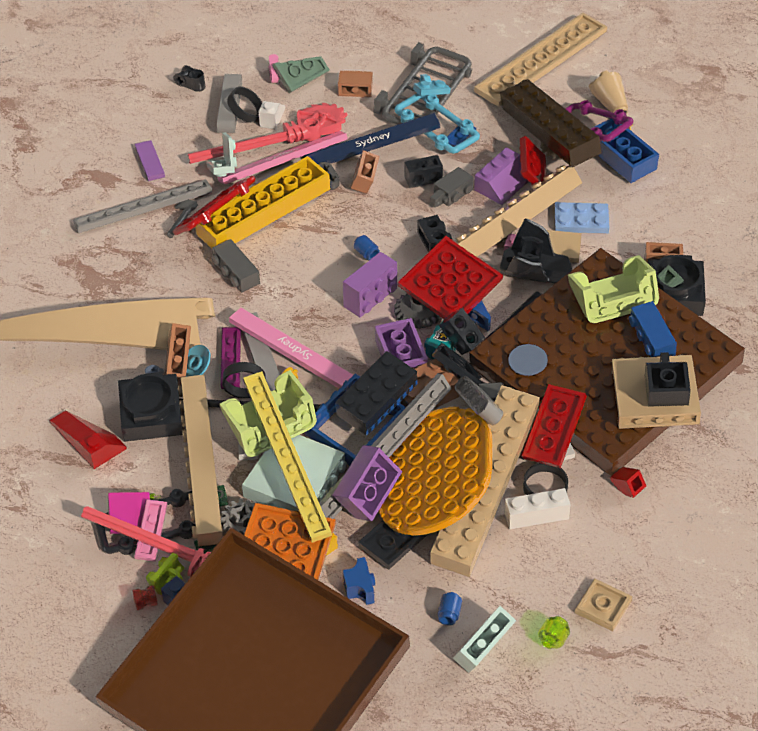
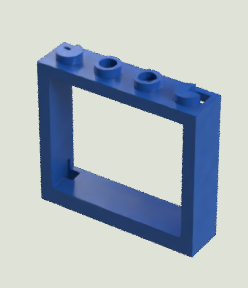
[305,373,406,466]

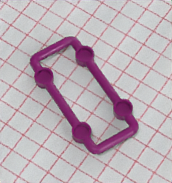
[565,100,634,142]

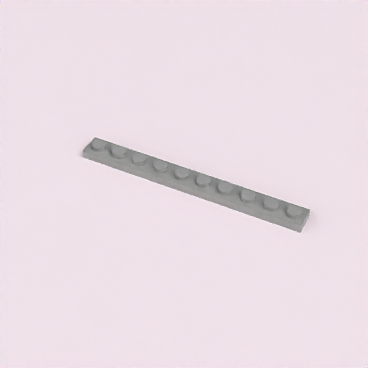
[319,373,452,519]

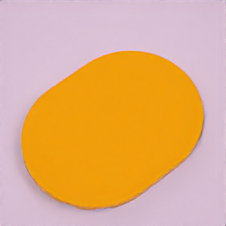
[379,407,492,535]

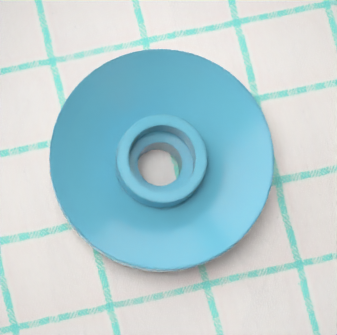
[186,345,211,377]

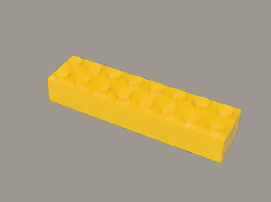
[195,156,330,248]

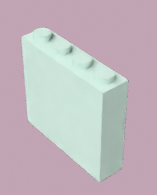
[242,435,347,512]

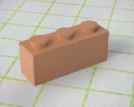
[164,323,191,386]

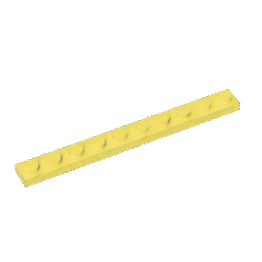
[243,372,332,543]

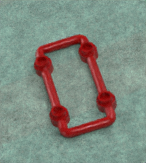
[173,176,256,235]

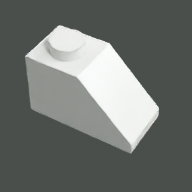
[259,101,285,130]

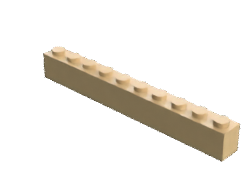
[456,165,582,257]
[178,375,223,546]

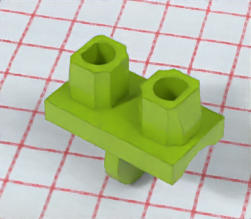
[146,553,185,595]

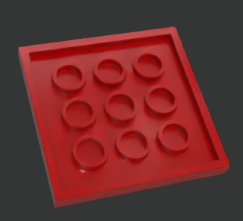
[398,236,503,320]

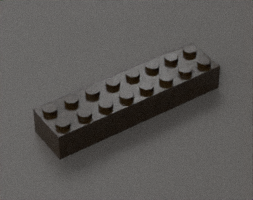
[499,79,602,168]

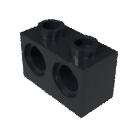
[404,155,443,188]
[417,215,452,253]
[439,308,485,355]

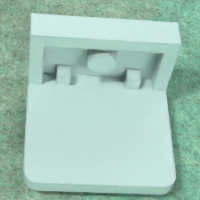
[207,132,237,177]

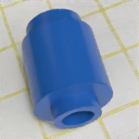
[354,235,380,260]
[437,592,462,626]

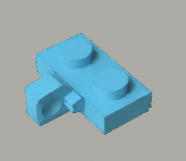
[413,74,451,96]

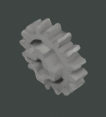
[221,498,258,535]

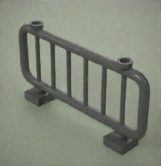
[374,42,472,125]

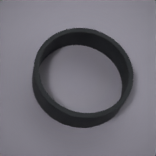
[227,86,262,122]
[222,362,266,398]
[523,463,568,495]

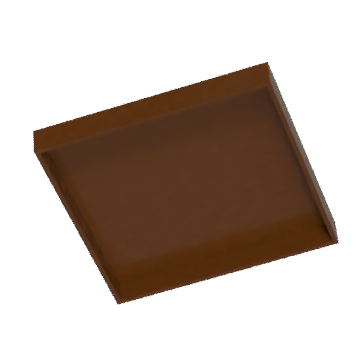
[469,248,745,476]
[95,528,410,731]

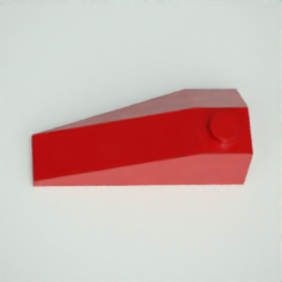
[49,410,127,469]

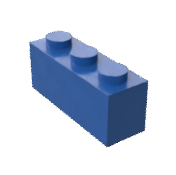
[629,301,677,357]

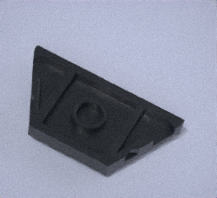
[432,342,484,386]

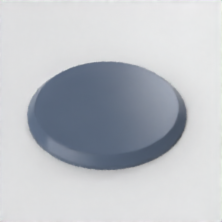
[509,344,548,376]

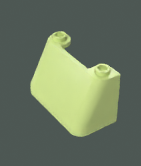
[568,255,659,323]
[220,370,317,457]

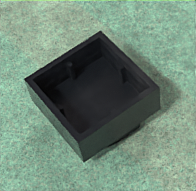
[647,255,706,316]
[118,372,183,442]

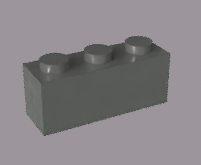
[212,239,260,293]

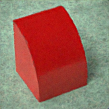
[610,467,646,498]

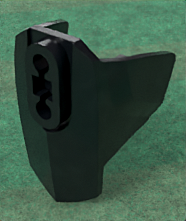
[500,218,572,283]

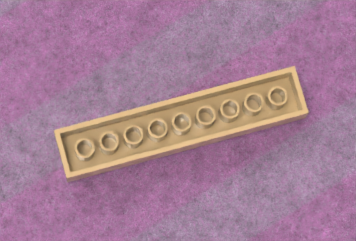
[430,385,540,577]

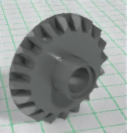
[394,293,441,328]

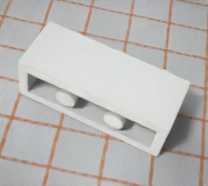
[504,488,571,530]

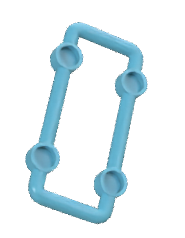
[394,93,480,154]

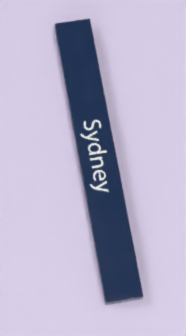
[305,113,441,164]

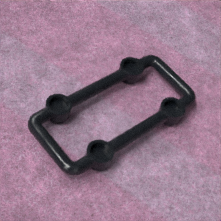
[95,489,196,555]

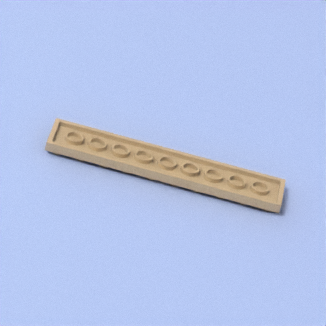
[474,13,607,107]

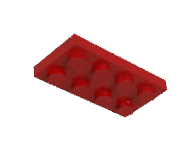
[522,384,587,468]

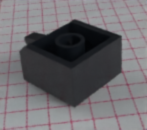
[645,352,691,407]

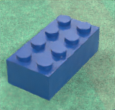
[595,119,659,183]

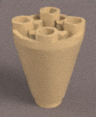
[589,70,628,114]

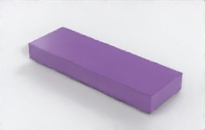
[135,140,165,181]

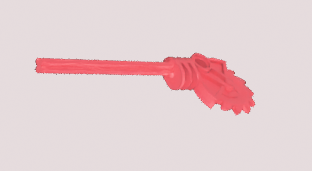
[188,103,347,164]
[81,506,211,577]

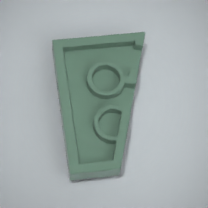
[272,56,330,93]

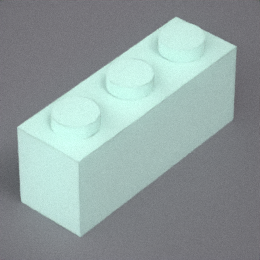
[453,606,516,673]

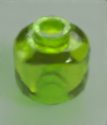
[538,616,570,649]

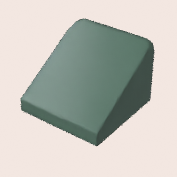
[657,265,684,287]

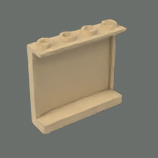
[611,355,701,429]

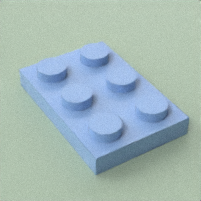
[555,202,609,234]

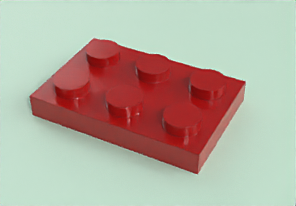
[519,135,547,185]

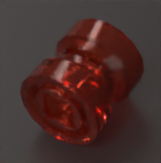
[132,585,158,611]

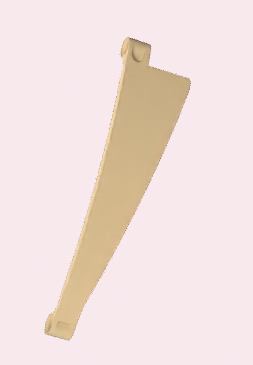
[0,298,215,350]

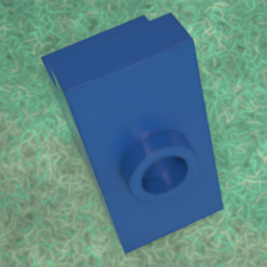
[343,557,375,605]

